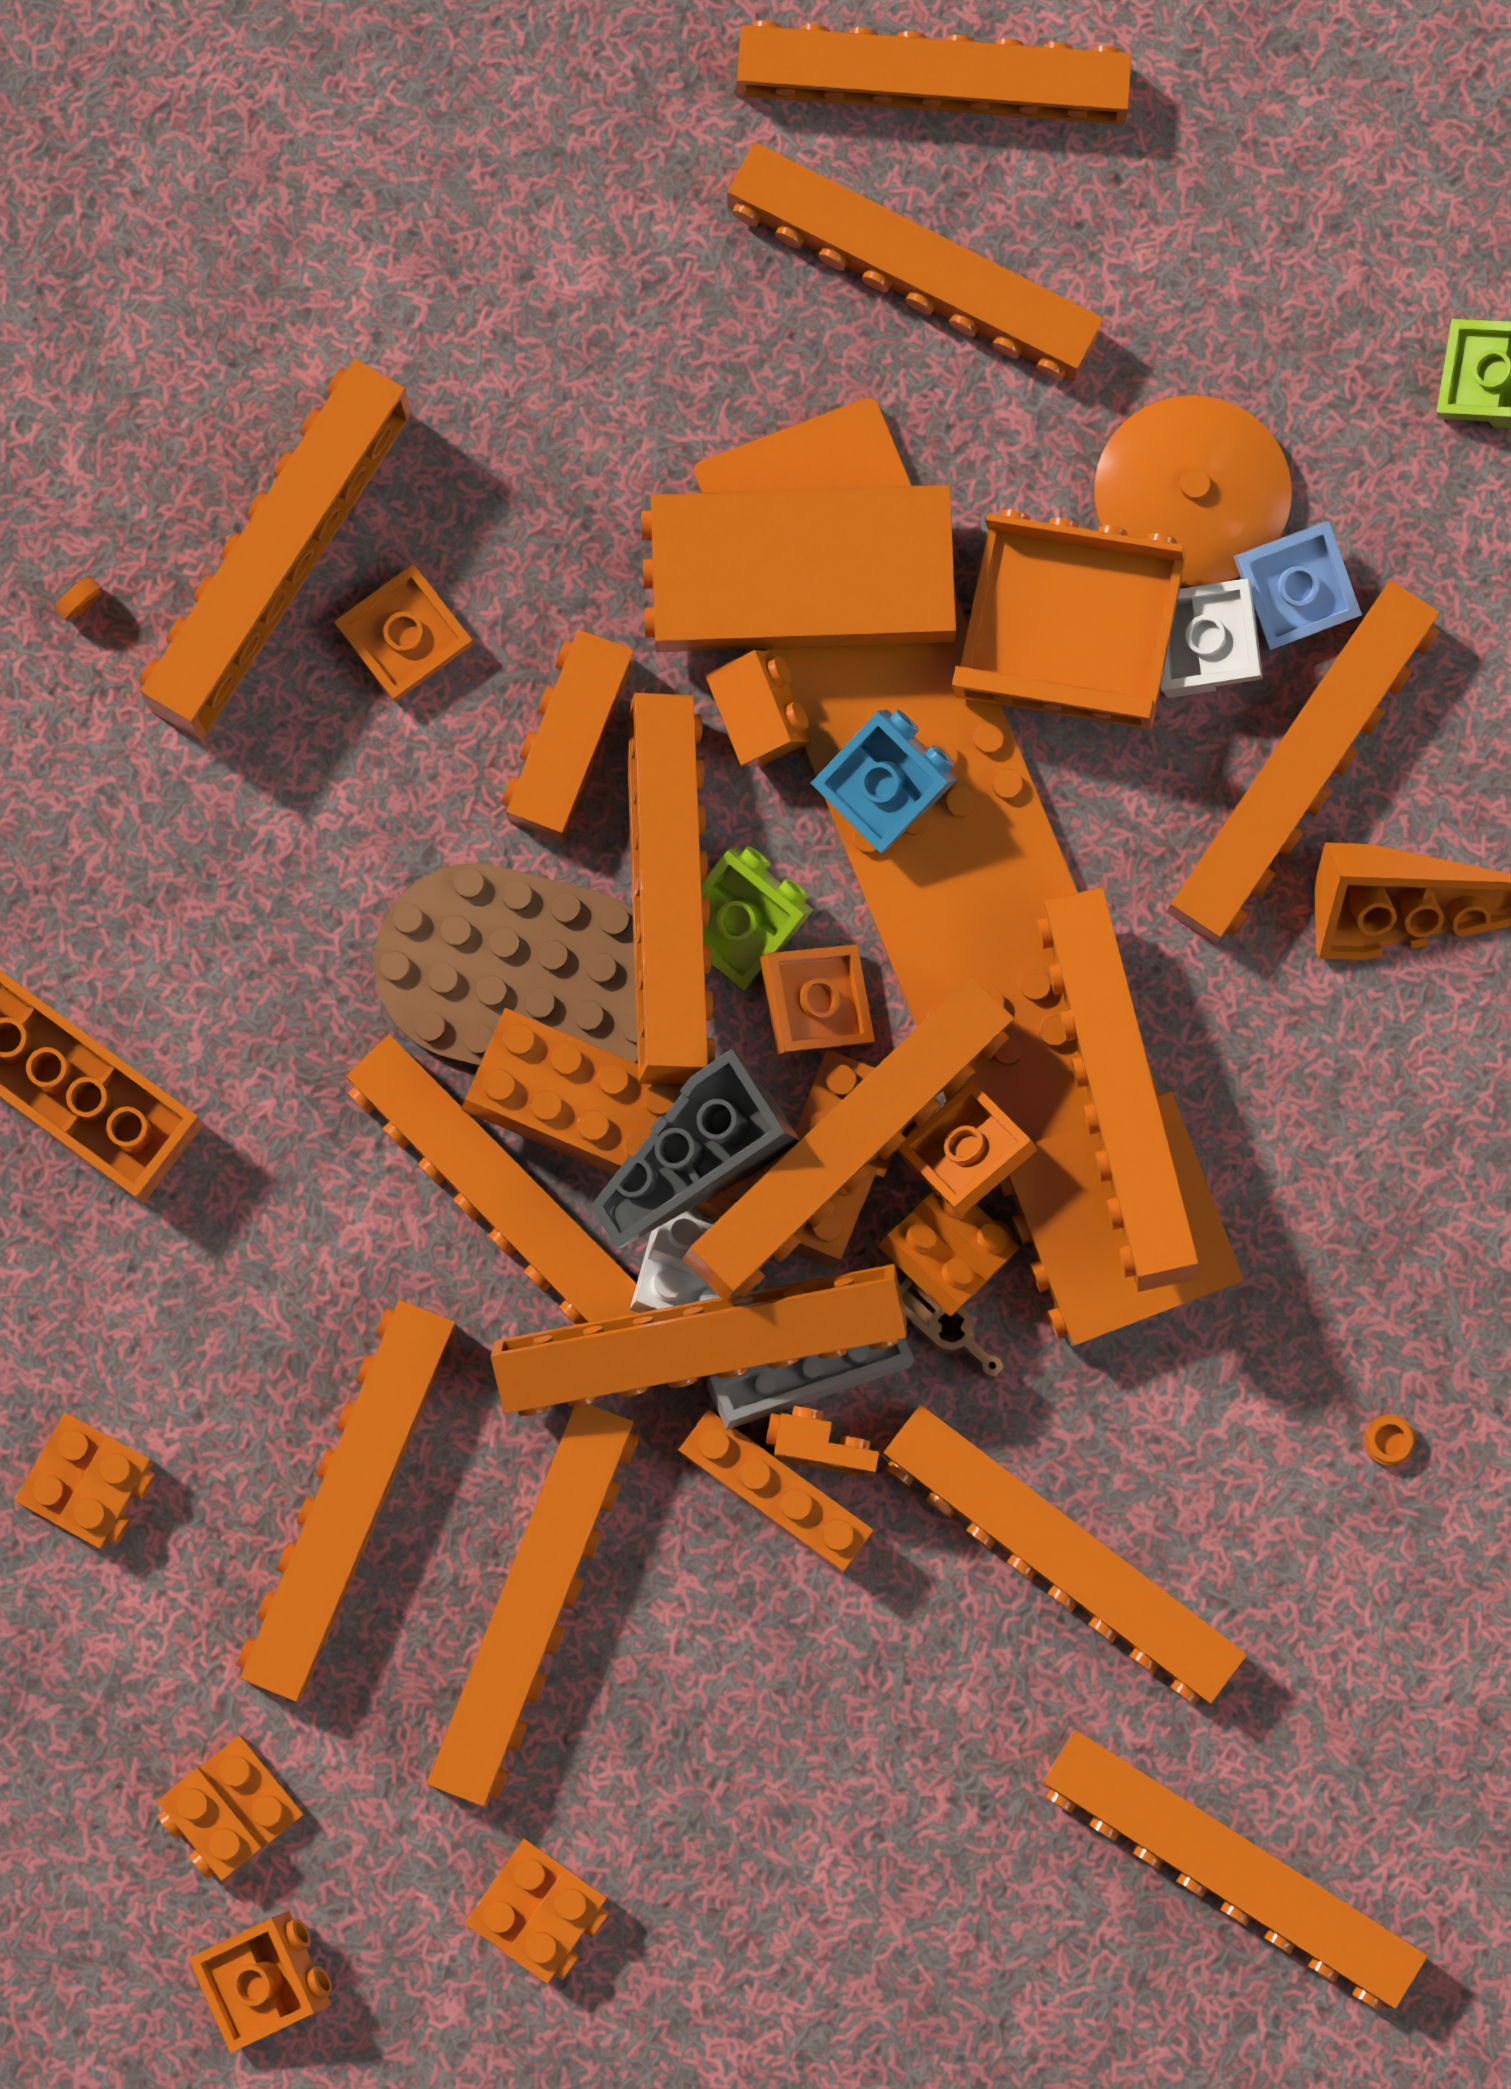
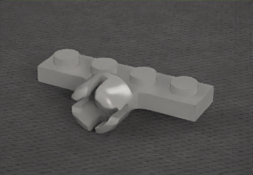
[707,1338,914,1430]

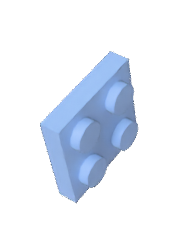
[1233,521,1362,650]

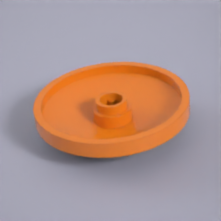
[1093,395,1292,589]

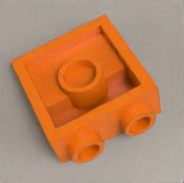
[897,1081,1037,1216]
[878,1191,1021,1317]
[766,1406,879,1479]
[14,1412,156,1551]
[157,1735,305,1881]
[464,1838,610,1984]
[188,1911,332,2053]

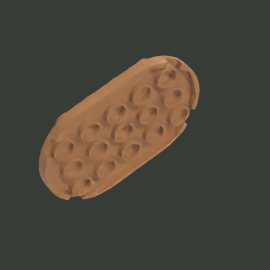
[374,863,638,1068]

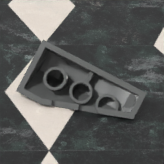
[591,1049,800,1249]

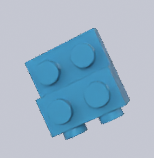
[811,709,957,853]

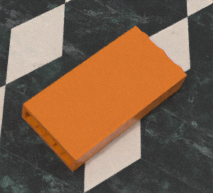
[641,485,956,652]

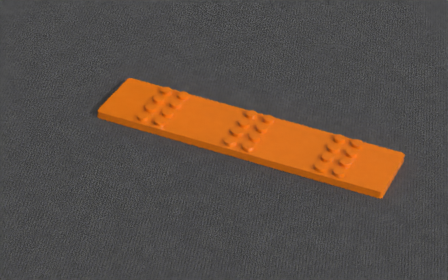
[694,397,1161,1193]

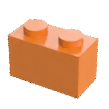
[705,650,811,767]

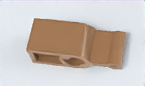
[899,1276,1004,1381]

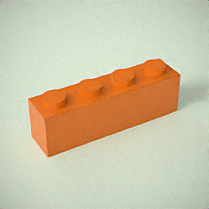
[501,629,635,842]
[678,1409,874,1574]

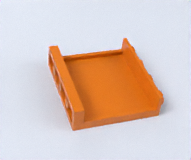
[952,510,1186,730]
[998,1091,1244,1346]

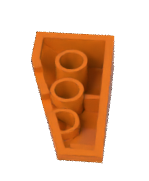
[1314,842,1511,960]

